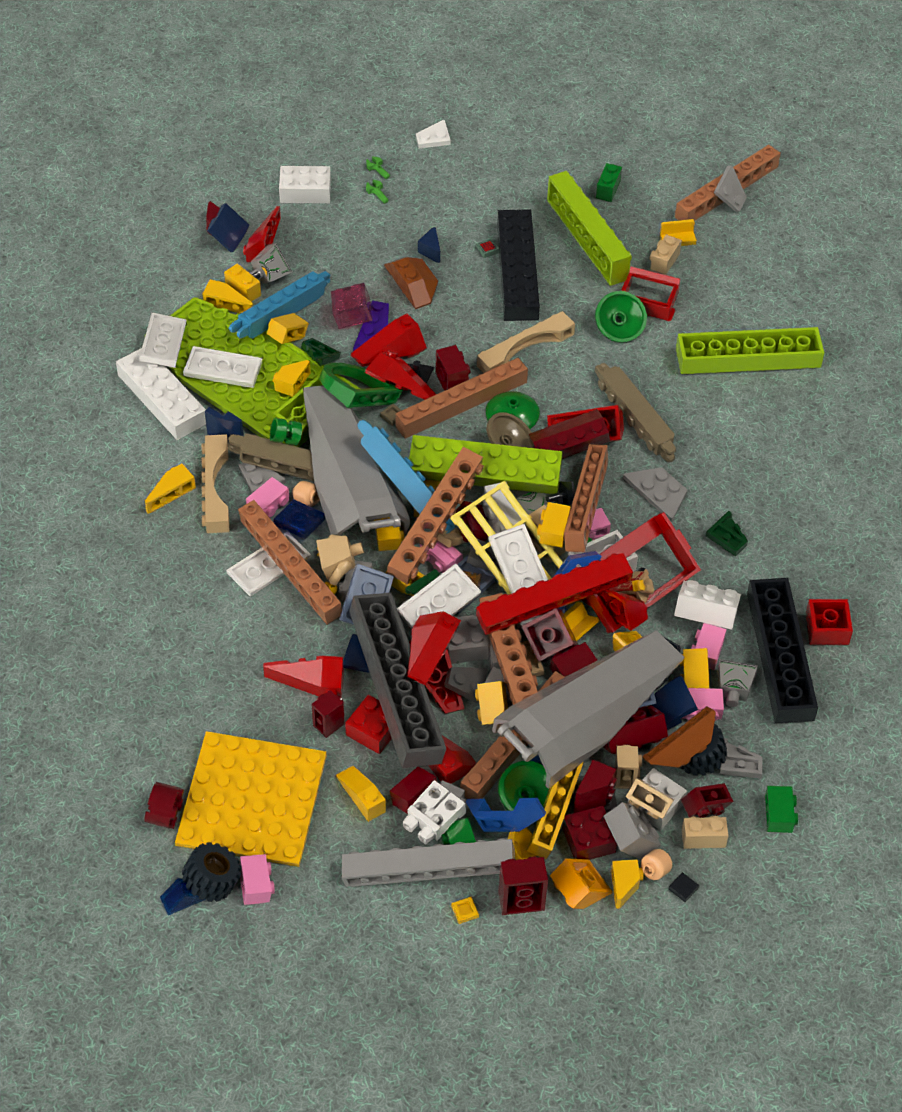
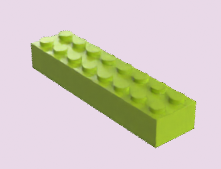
[547,170,632,286]
[676,327,824,374]
[409,435,562,494]

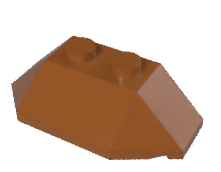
[384,257,438,310]
[642,706,716,768]

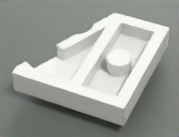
[416,120,451,148]

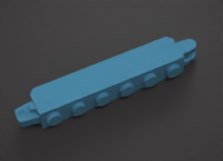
[229,271,330,339]
[358,420,456,534]

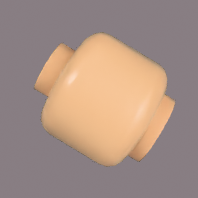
[292,481,320,507]
[641,849,672,880]

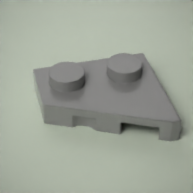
[714,166,747,212]

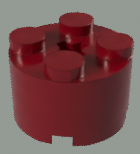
[144,781,184,829]

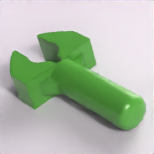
[366,156,390,179]
[366,180,389,204]

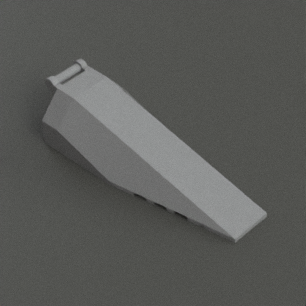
[303,385,410,536]
[492,630,684,789]

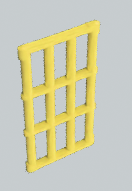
[450,481,563,595]

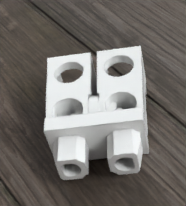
[403,780,466,844]

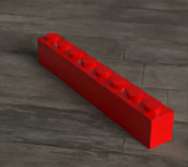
[476,553,633,635]

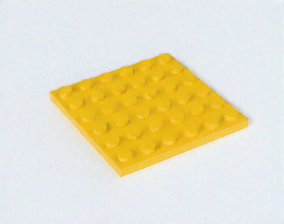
[175,731,327,867]

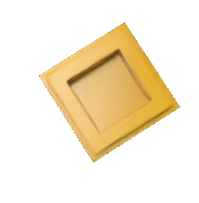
[451,897,479,924]

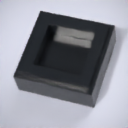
[668,872,699,902]

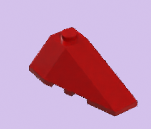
[243,206,281,262]
[364,350,437,400]
[547,405,624,442]
[407,611,461,686]
[263,656,344,698]
[428,735,477,784]

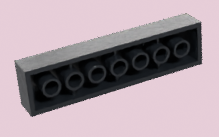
[497,209,540,321]
[747,578,818,724]

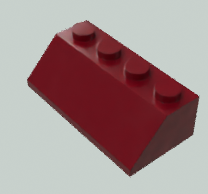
[528,409,610,459]

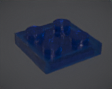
[273,499,325,539]

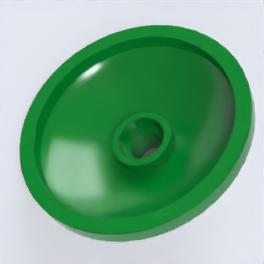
[595,291,647,343]
[485,391,540,429]
[498,761,550,822]

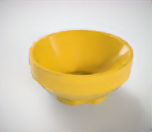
[507,827,536,860]

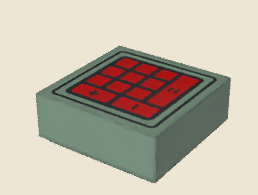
[476,238,499,258]

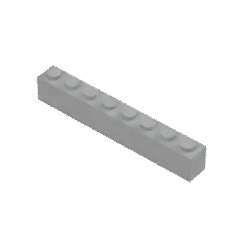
[342,838,515,887]

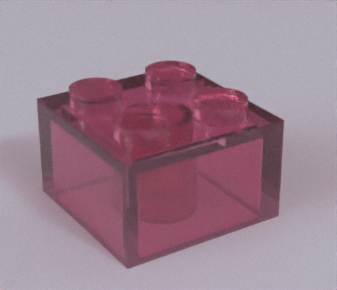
[331,283,372,329]

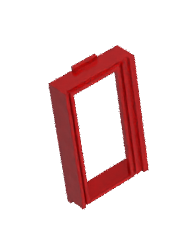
[581,512,701,633]

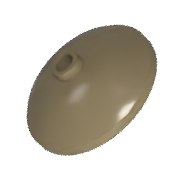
[487,413,533,448]

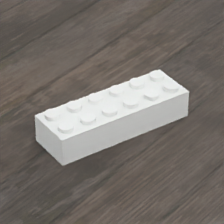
[116,348,206,440]

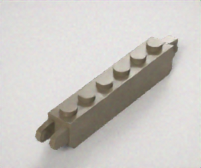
[595,363,676,462]
[228,433,314,481]

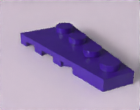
[353,300,389,351]

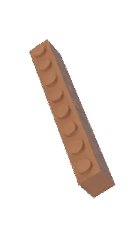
[395,358,528,439]
[460,671,565,799]

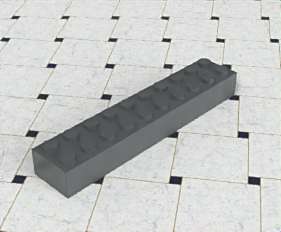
[349,593,446,768]

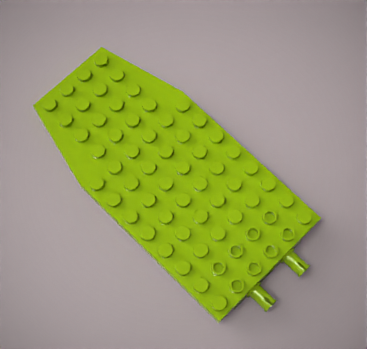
[145,297,360,447]

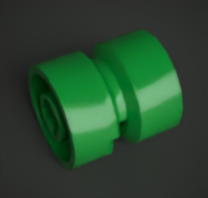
[270,417,302,446]

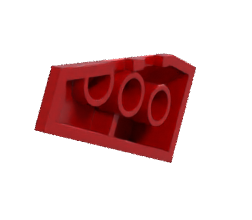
[351,313,427,367]
[581,590,648,631]
[409,641,465,714]

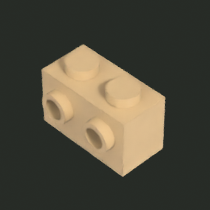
[650,234,682,275]
[614,745,642,789]
[626,778,675,820]
[682,816,728,849]

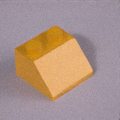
[550,858,613,909]

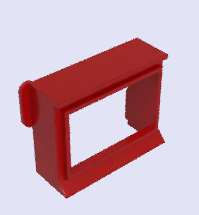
[621,266,680,321]

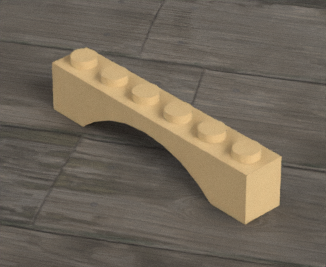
[477,311,575,373]
[201,435,230,533]

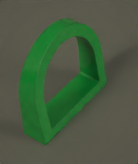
[319,363,403,408]

